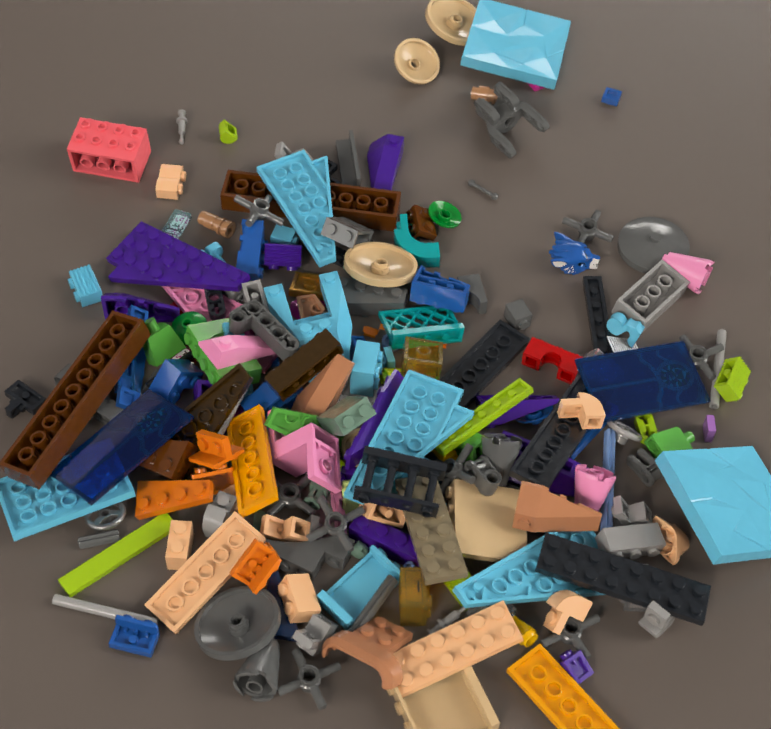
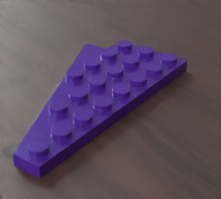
[106,221,251,292]

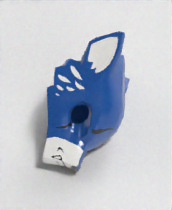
[549,231,600,275]

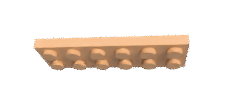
[145,512,266,635]
[393,600,523,698]

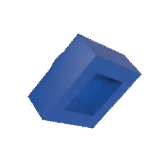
[601,87,622,106]

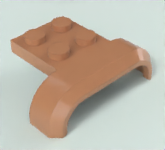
[321,616,413,690]

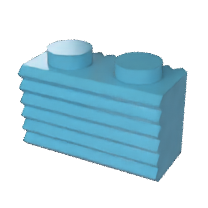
[67,264,103,307]

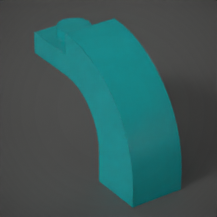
[394,214,440,268]

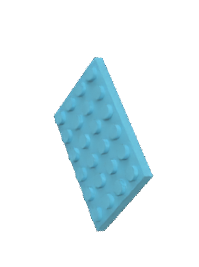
[0,439,136,541]

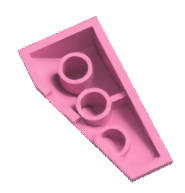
[198,335,276,369]

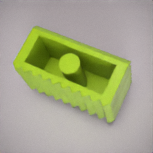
[713,357,751,402]

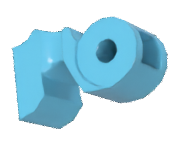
[607,312,645,348]

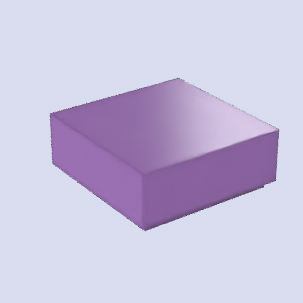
[703,415,716,442]

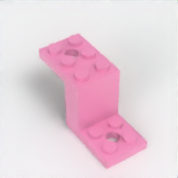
[267,410,342,494]

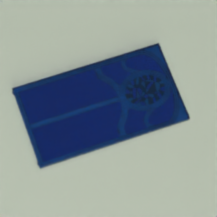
[575,341,711,423]
[50,389,194,506]

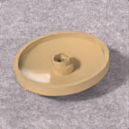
[425,0,476,46]
[344,242,418,287]

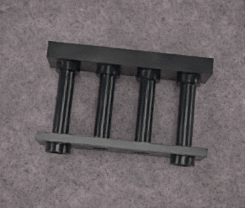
[353,446,448,518]

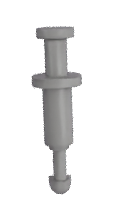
[176,109,187,144]
[427,607,469,634]

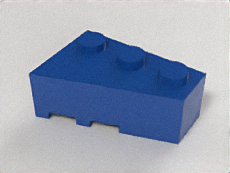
[236,219,268,282]
[409,265,470,313]
[240,382,303,419]

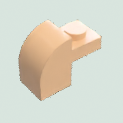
[557,392,606,429]
[260,514,311,542]
[543,590,593,635]

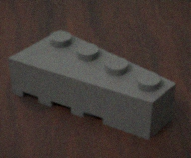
[326,276,408,317]

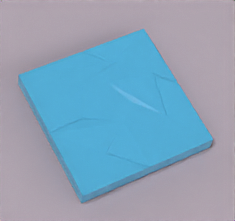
[460,0,571,90]
[655,446,771,565]

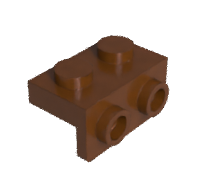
[406,204,437,240]

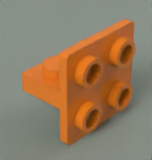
[188,429,245,469]
[191,463,234,495]
[229,538,282,594]

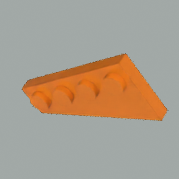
[135,480,214,520]

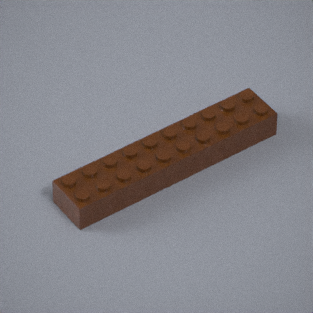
[220,170,401,232]
[0,310,151,490]

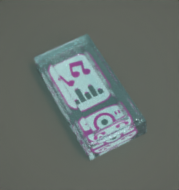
[162,209,192,239]

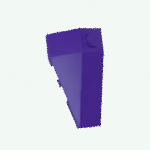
[367,134,404,190]
[101,293,180,322]
[475,395,559,428]

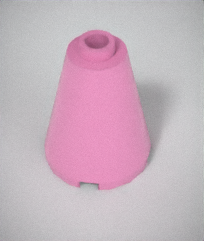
[662,252,714,295]
[574,464,616,512]

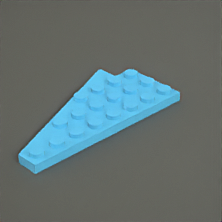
[256,150,336,268]
[344,369,474,505]
[452,531,605,608]

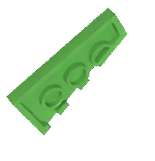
[264,406,344,449]

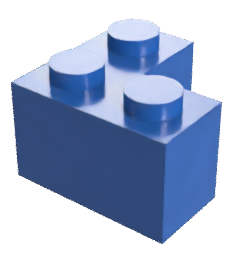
[147,359,204,405]

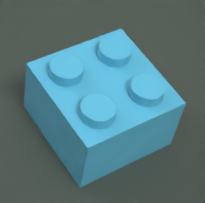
[350,340,383,397]

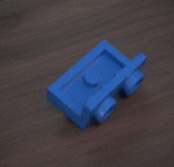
[108,615,160,658]

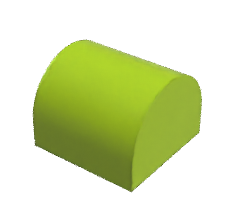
[219,120,238,144]

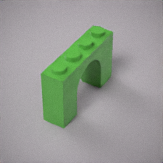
[184,318,262,385]

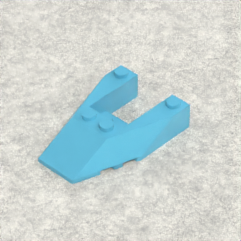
[264,271,353,383]

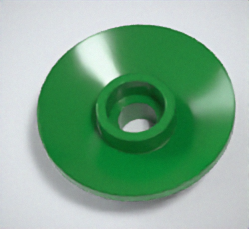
[428,201,462,228]
[171,311,207,345]

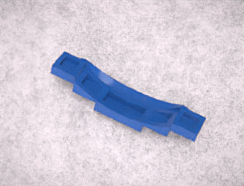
[114,305,149,412]

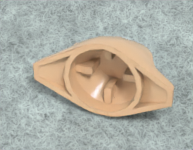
[652,516,690,565]

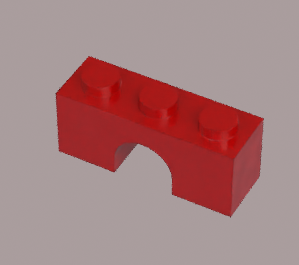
[521,337,585,384]

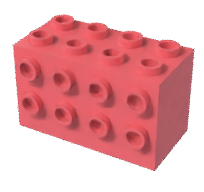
[67,117,151,183]

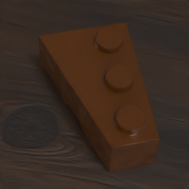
[121,439,199,480]

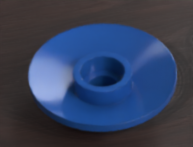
[516,405,554,424]

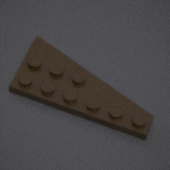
[149,363,253,480]

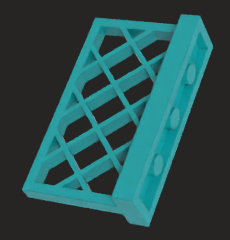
[378,306,465,350]

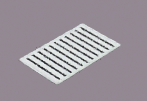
[607,336,641,356]

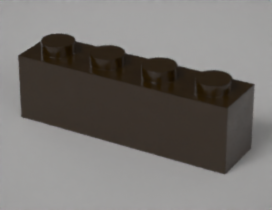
[264,328,344,402]

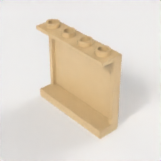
[445,479,527,563]
[387,666,500,729]

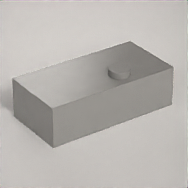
[612,260,690,334]

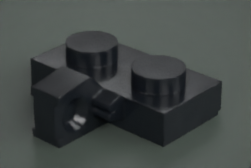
[4,380,46,419]

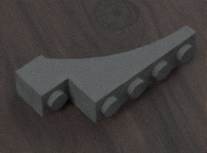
[264,536,355,582]

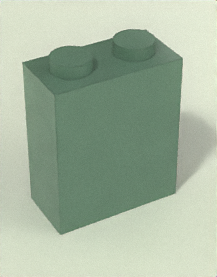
[316,396,376,436]

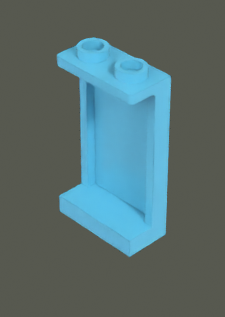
[317,545,403,631]

